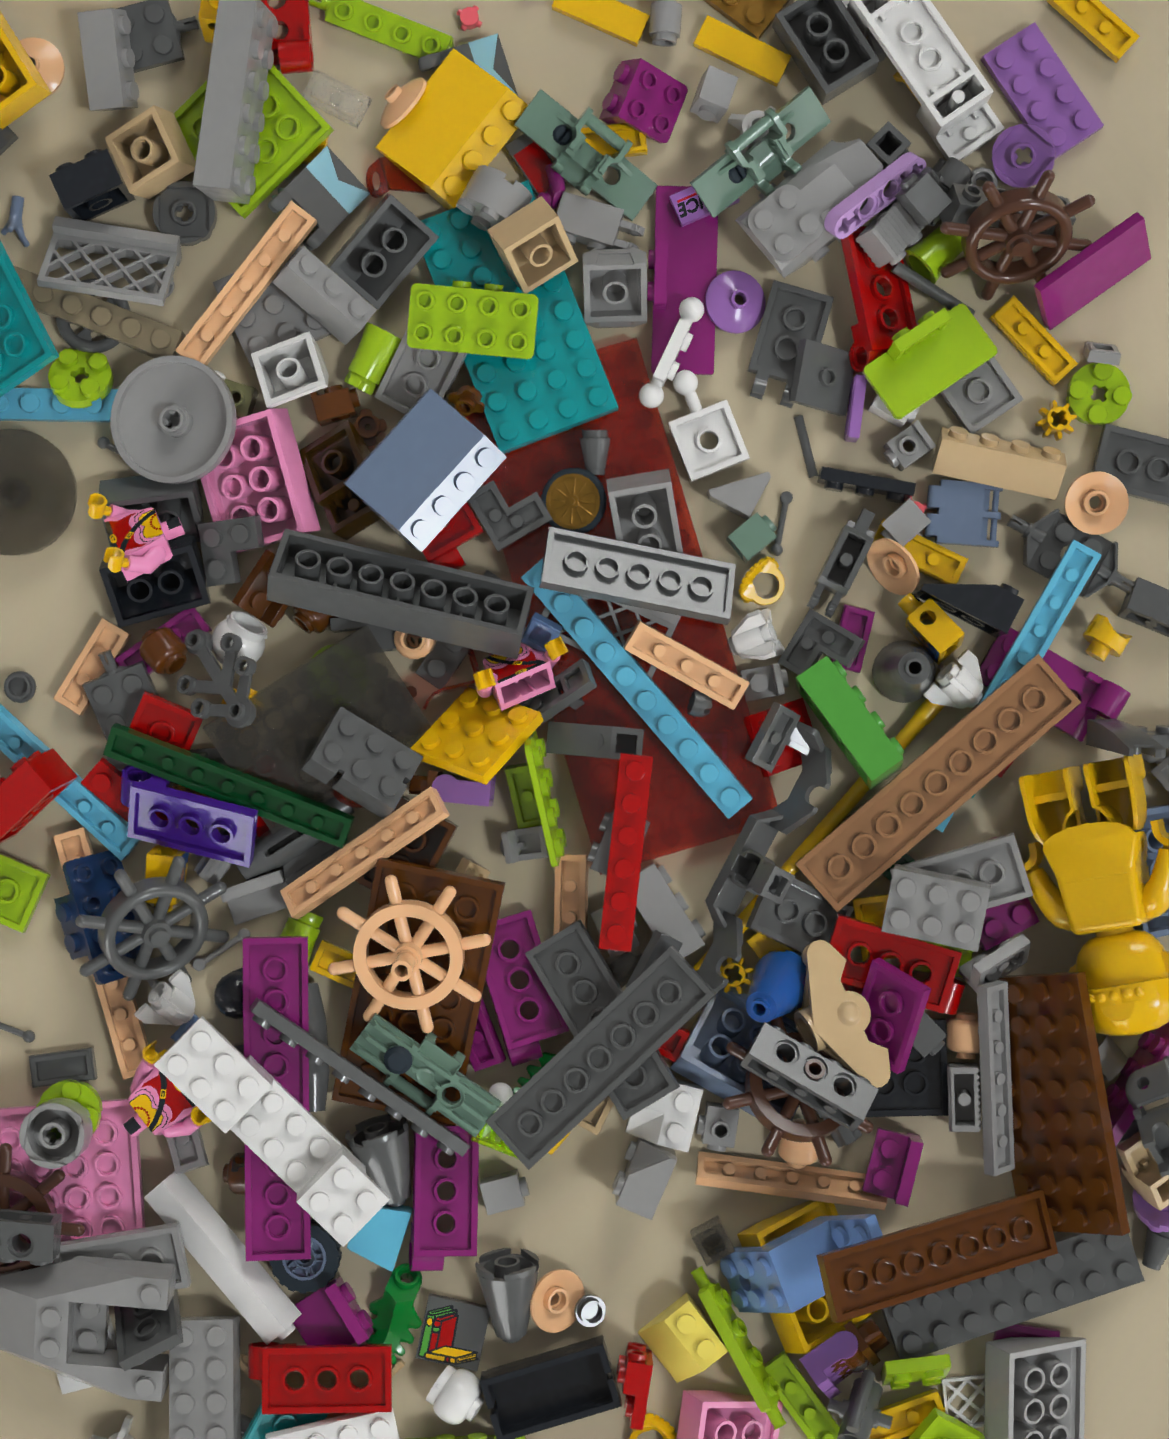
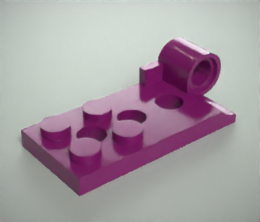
[979,627,1131,742]
[486,909,569,1067]
[408,1126,479,1271]

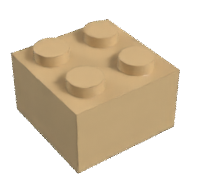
[105,105,196,199]
[487,196,578,294]

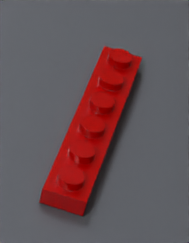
[599,753,653,952]

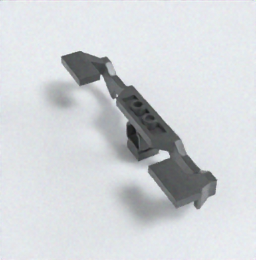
[626,702,832,994]

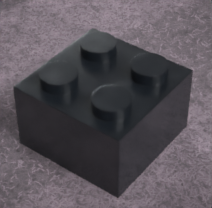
[49,149,136,221]

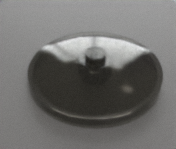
[0,429,77,556]

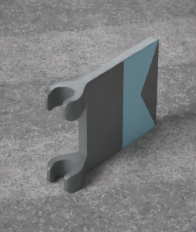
[418,33,518,95]
[268,146,370,251]

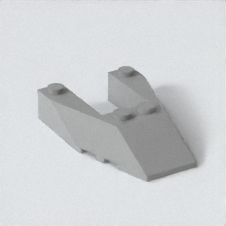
[0,1256,176,1402]

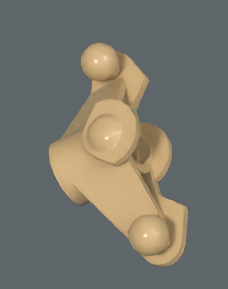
[794,940,891,1088]

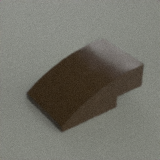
[299,420,381,540]

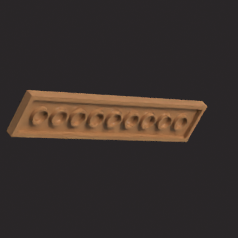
[795,654,1081,912]

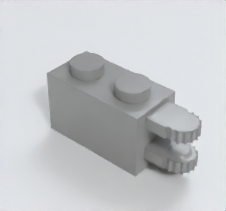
[557,191,645,250]

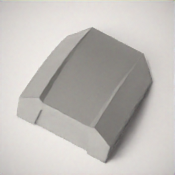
[583,247,647,328]

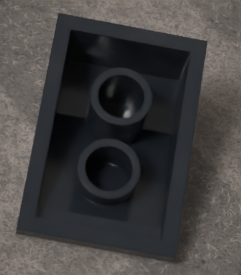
[913,583,1025,638]

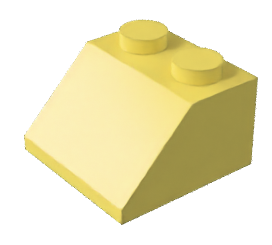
[638,1292,728,1383]

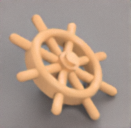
[328,875,491,1034]

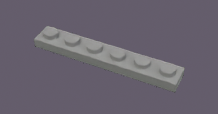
[977,980,1015,1177]

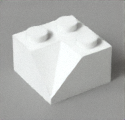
[625,1079,703,1152]

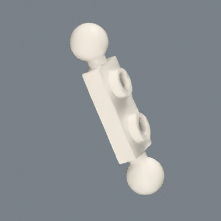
[639,297,704,408]

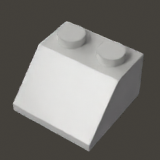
[251,331,329,409]

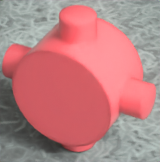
[457,5,482,31]

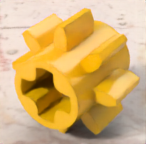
[1035,400,1077,441]
[720,957,754,994]

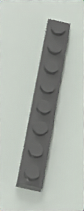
[249,997,470,1157]

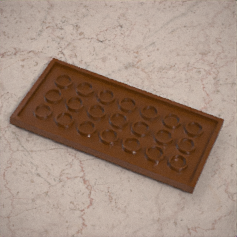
[331,858,506,1126]
[998,972,1130,1236]

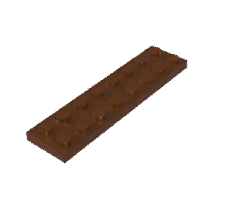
[816,1189,1058,1323]

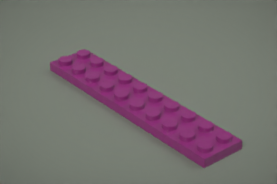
[243,936,311,1261]

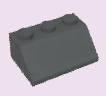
[327,193,439,310]
[99,475,204,547]

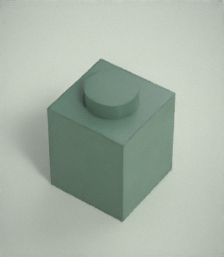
[726,512,777,563]

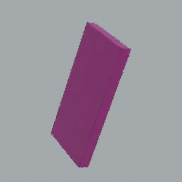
[1034,212,1151,330]

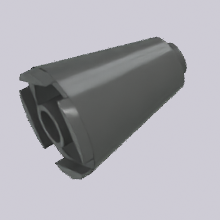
[872,640,936,703]
[345,1114,411,1208]
[475,1248,539,1343]

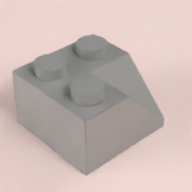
[612,1138,677,1220]

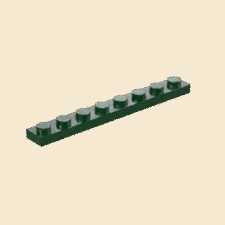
[103,723,355,848]

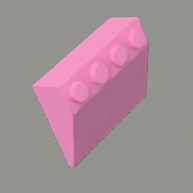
[201,408,321,553]
[677,1390,783,1439]

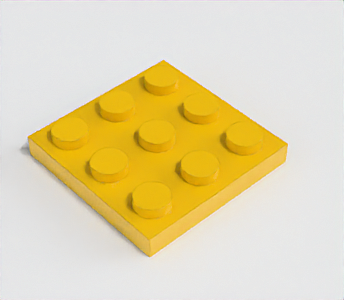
[410,687,544,785]

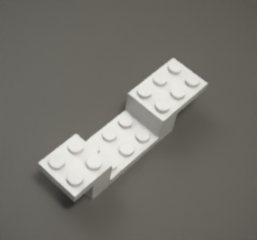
[841,0,1005,161]
[154,1016,390,1247]

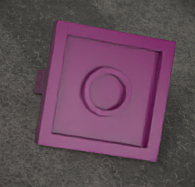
[862,1127,924,1207]

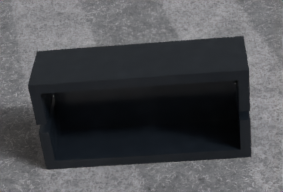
[480,1335,622,1439]

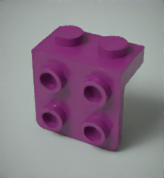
[599,58,688,144]
[293,1276,374,1345]

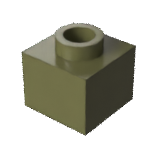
[224,379,259,418]

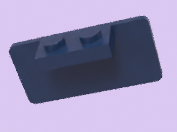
[54,850,141,985]

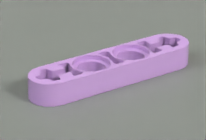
[824,152,926,239]

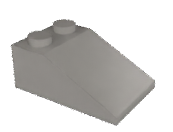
[606,468,683,553]

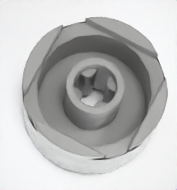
[456,165,533,231]
[19,1098,93,1169]

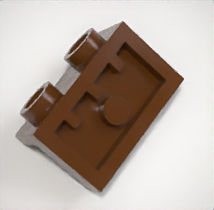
[232,549,289,628]

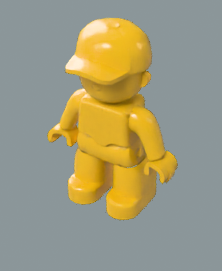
[1019,753,1169,1036]

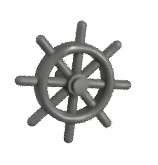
[75,856,229,1001]

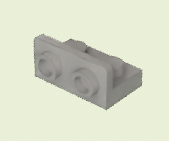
[959,933,1031,993]

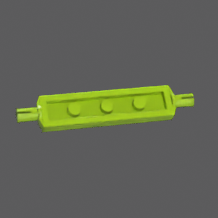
[309,0,454,59]
[690,1266,787,1430]

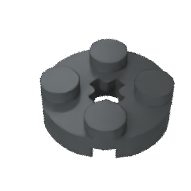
[152,181,217,246]

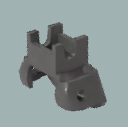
[1125,1055,1169,1177]

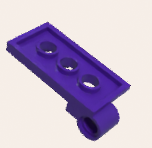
[120,765,258,868]

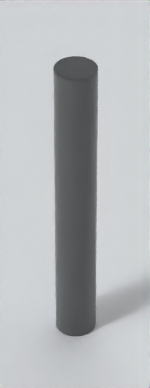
[891,262,975,315]

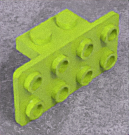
[407,280,539,359]
[863,304,997,419]
[505,731,567,867]

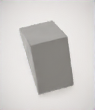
[707,472,771,520]

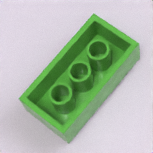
[796,656,904,790]

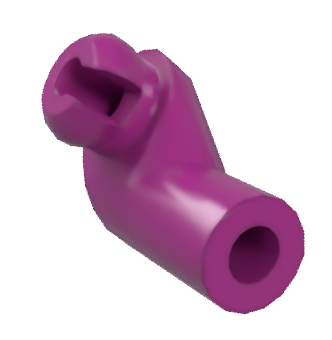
[537,164,566,210]

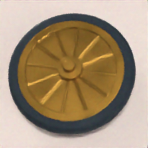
[541,468,607,533]

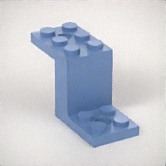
[717,1214,883,1313]

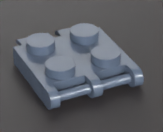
[925,479,1003,548]

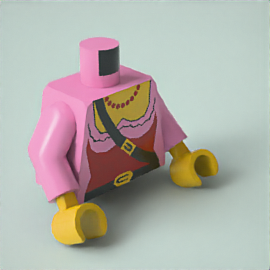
[87,493,185,581]
[473,636,568,711]
[123,1040,211,1138]

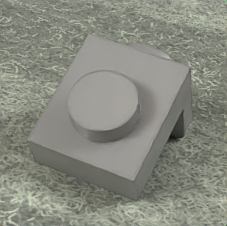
[500,825,549,864]

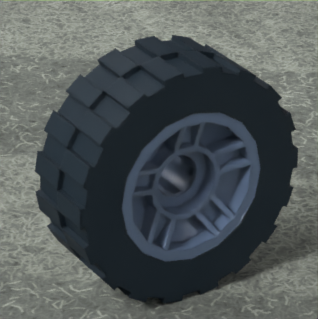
[269,1219,342,1294]

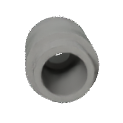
[649,0,682,47]

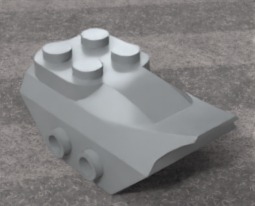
[735,138,883,278]

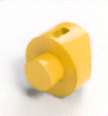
[1083,614,1132,662]

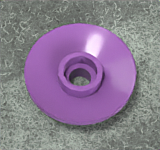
[705,270,766,334]

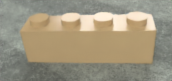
[932,426,1067,500]

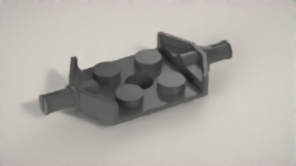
[1007,509,1135,599]

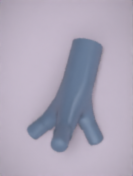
[1,196,30,247]

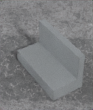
[220,869,287,925]

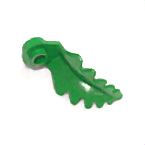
[365,1263,422,1365]

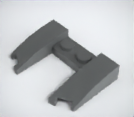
[1086,719,1169,758]

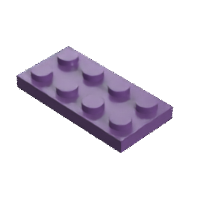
[981,22,1104,159]

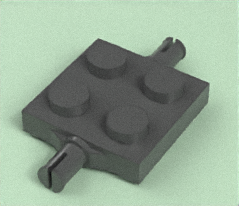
[116,0,199,73]
[82,650,159,740]

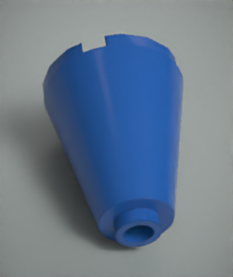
[746,950,806,1023]

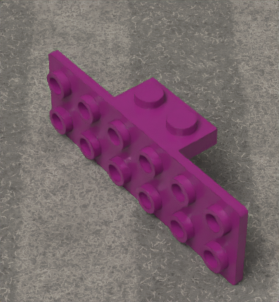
[647,186,718,375]

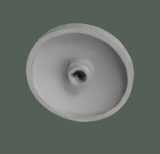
[110,355,237,484]

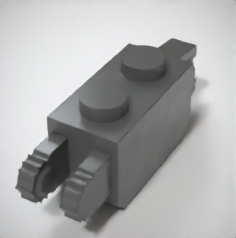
[807,508,875,618]

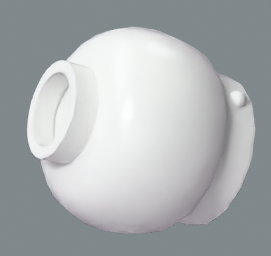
[212,611,268,667]
[426,1365,485,1425]

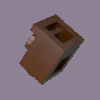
[310,385,361,426]

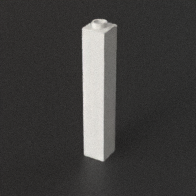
[144,1171,302,1345]

